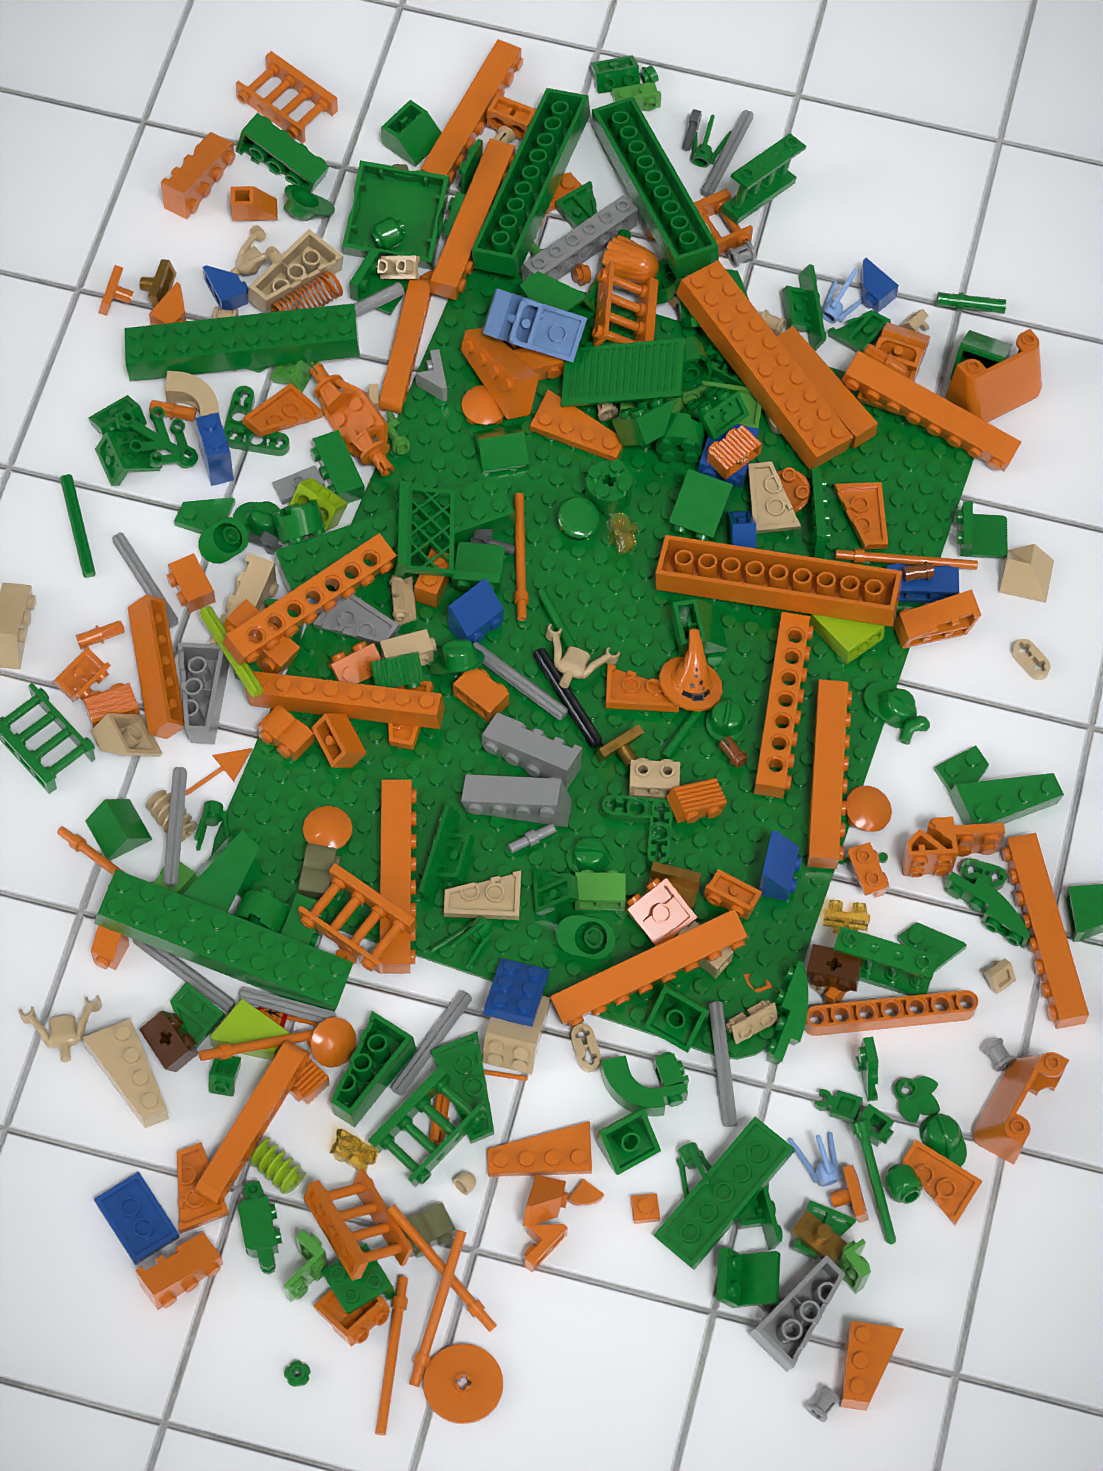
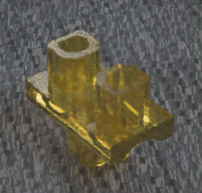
[608,513,638,554]
[822,899,870,933]
[330,1129,379,1171]

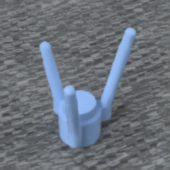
[821,268,863,324]
[788,1132,841,1187]

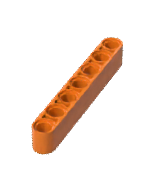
[379,277,432,414]
[804,990,978,1036]
[195,1040,310,1205]

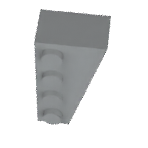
[178,642,230,744]
[461,775,572,827]
[749,1255,845,1372]

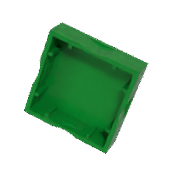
[342,160,451,270]

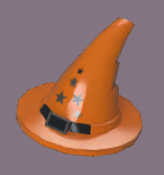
[659,629,723,712]

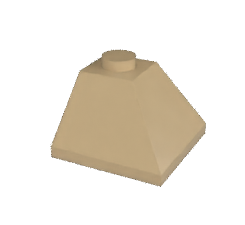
[91,713,163,757]

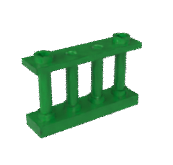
[720,133,807,224]
[0,683,96,794]
[833,926,939,996]
[368,1066,487,1188]

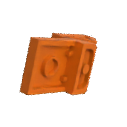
[857,322,931,416]
[901,816,1005,878]

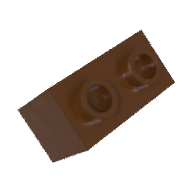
[806,944,863,992]
[139,1010,199,1072]

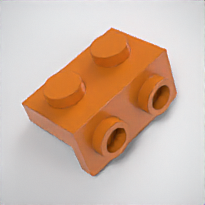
[327,641,381,684]
[52,647,111,702]
[847,842,889,898]
[703,869,762,920]

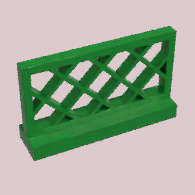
[394,480,455,577]

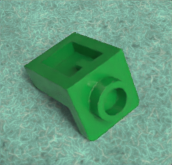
[209,1056,241,1097]

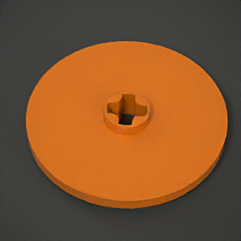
[423,1344,503,1424]

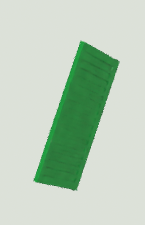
[561,338,686,407]

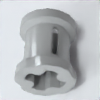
[727,240,756,268]
[983,1038,1016,1072]
[806,1386,841,1422]

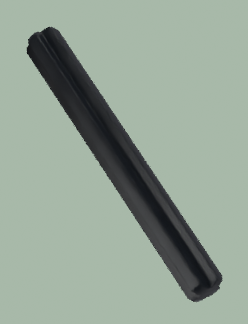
[534,648,602,749]

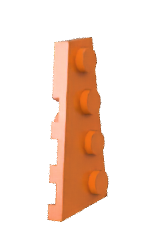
[530,390,624,461]

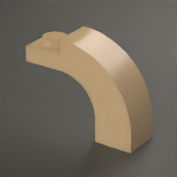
[165,371,220,417]

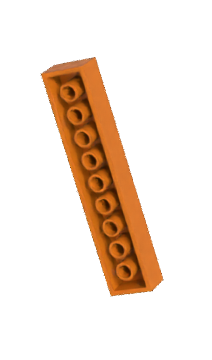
[676,260,853,471]
[656,535,902,627]

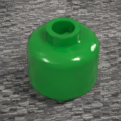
[371,217,406,250]
[884,1164,923,1204]

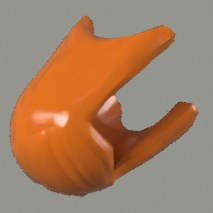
[601,235,659,285]

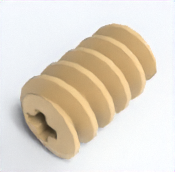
[145,790,198,842]

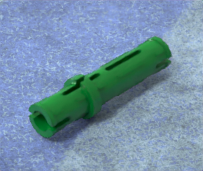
[936,291,1006,314]

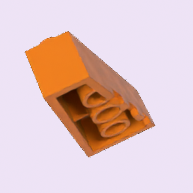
[161,132,236,219]
[461,328,539,420]

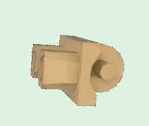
[377,256,420,280]

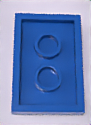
[483,958,550,1027]
[94,1171,180,1265]

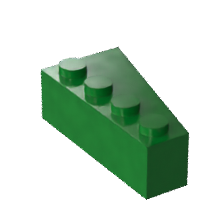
[235,112,329,193]
[950,773,1064,825]
[330,1011,417,1128]

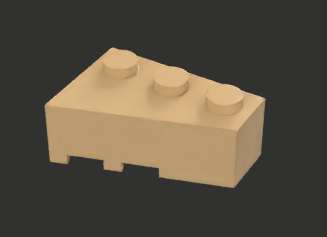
[0,583,36,670]

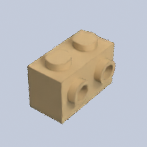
[629,758,680,799]

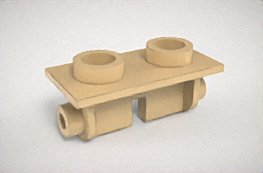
[389,575,417,626]
[725,1000,778,1045]

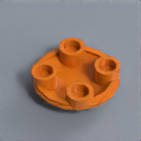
[461,385,504,425]
[777,467,810,512]
[846,786,892,832]
[303,806,353,849]
[307,1016,356,1068]

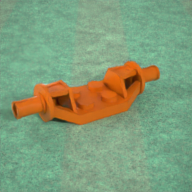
[310,363,394,476]

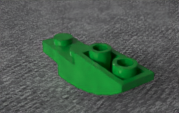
[944,871,1030,949]
[766,961,809,1065]

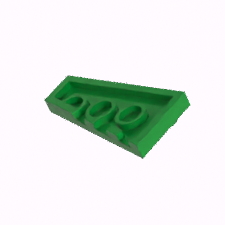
[810,468,830,559]
[431,1031,494,1144]

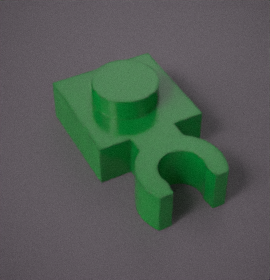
[814,1089,863,1124]

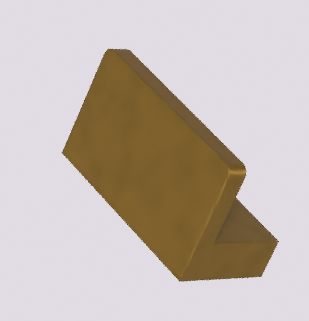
[646,862,702,909]

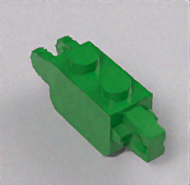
[238,1181,282,1275]

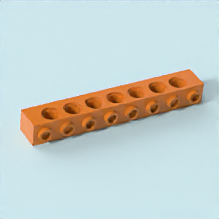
[223,533,397,666]
[754,612,814,798]

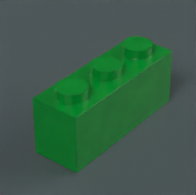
[310,429,365,503]

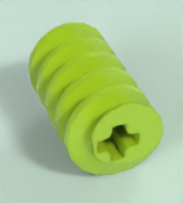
[250,1137,307,1194]

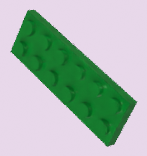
[653,1117,796,1270]

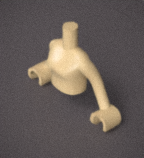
[230,225,282,276]
[546,624,620,688]
[19,995,102,1062]

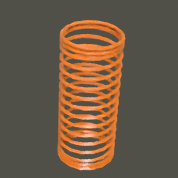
[271,270,343,312]

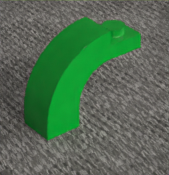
[600,1055,688,1117]

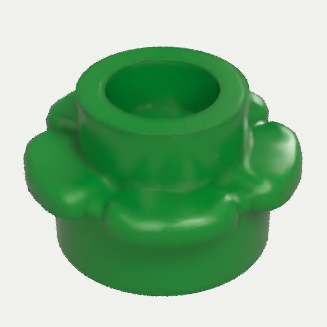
[640,65,659,83]
[284,1361,311,1387]

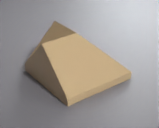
[999,544,1054,603]

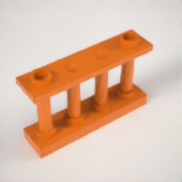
[235,51,338,144]
[647,188,753,255]
[592,261,658,346]
[298,863,417,974]
[303,1168,413,1281]

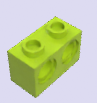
[289,477,348,531]

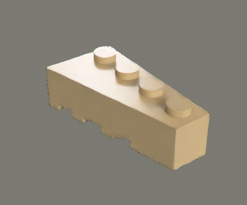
[248,229,344,313]
[210,553,279,644]
[82,1019,169,1128]

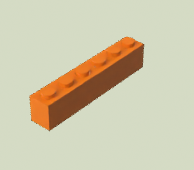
[777,326,878,449]
[127,594,185,739]

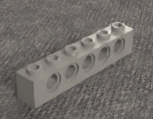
[522,195,639,282]

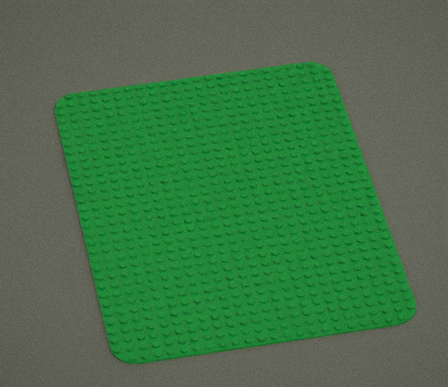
[211,270,974,1060]

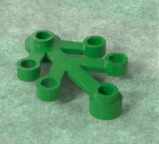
[115,406,198,469]

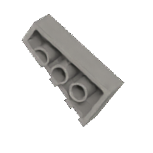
[482,713,582,789]

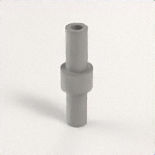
[508,823,556,853]

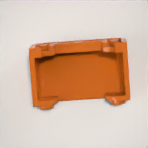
[945,329,1042,423]
[973,1052,1069,1165]

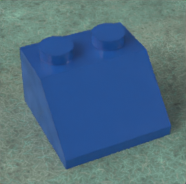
[448,578,504,643]
[759,830,802,901]

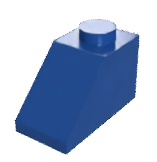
[861,257,899,313]
[203,265,249,310]
[727,511,757,549]

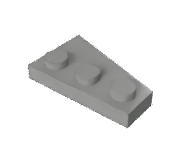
[313,594,400,645]

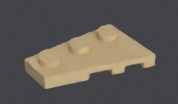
[748,461,802,534]
[444,870,521,920]

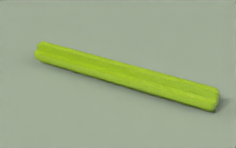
[199,606,264,698]

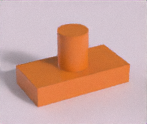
[98,265,134,316]
[830,1165,869,1223]

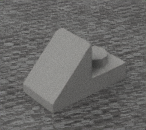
[416,349,447,401]

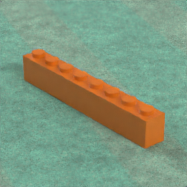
[420,39,523,185]
[430,138,515,301]
[842,351,1022,472]
[246,671,445,729]
[807,679,852,869]
[380,780,417,974]
[1002,833,1089,1029]
[550,909,748,1027]

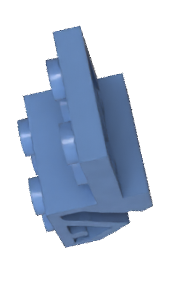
[482,288,587,362]

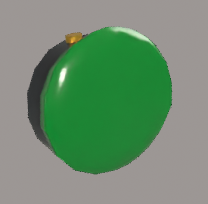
[558,497,600,540]

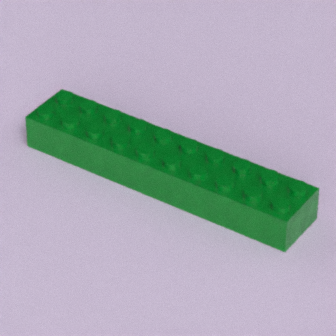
[471,88,590,277]
[592,96,719,279]
[124,303,360,381]
[274,474,515,599]
[94,869,354,1012]

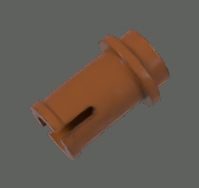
[903,561,935,582]
[718,736,748,768]

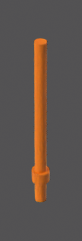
[514,493,529,621]
[835,549,978,570]
[57,826,126,875]
[198,1029,314,1061]
[386,1204,497,1332]
[409,1230,467,1387]
[375,1276,408,1436]

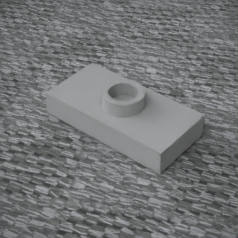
[272,465,325,505]

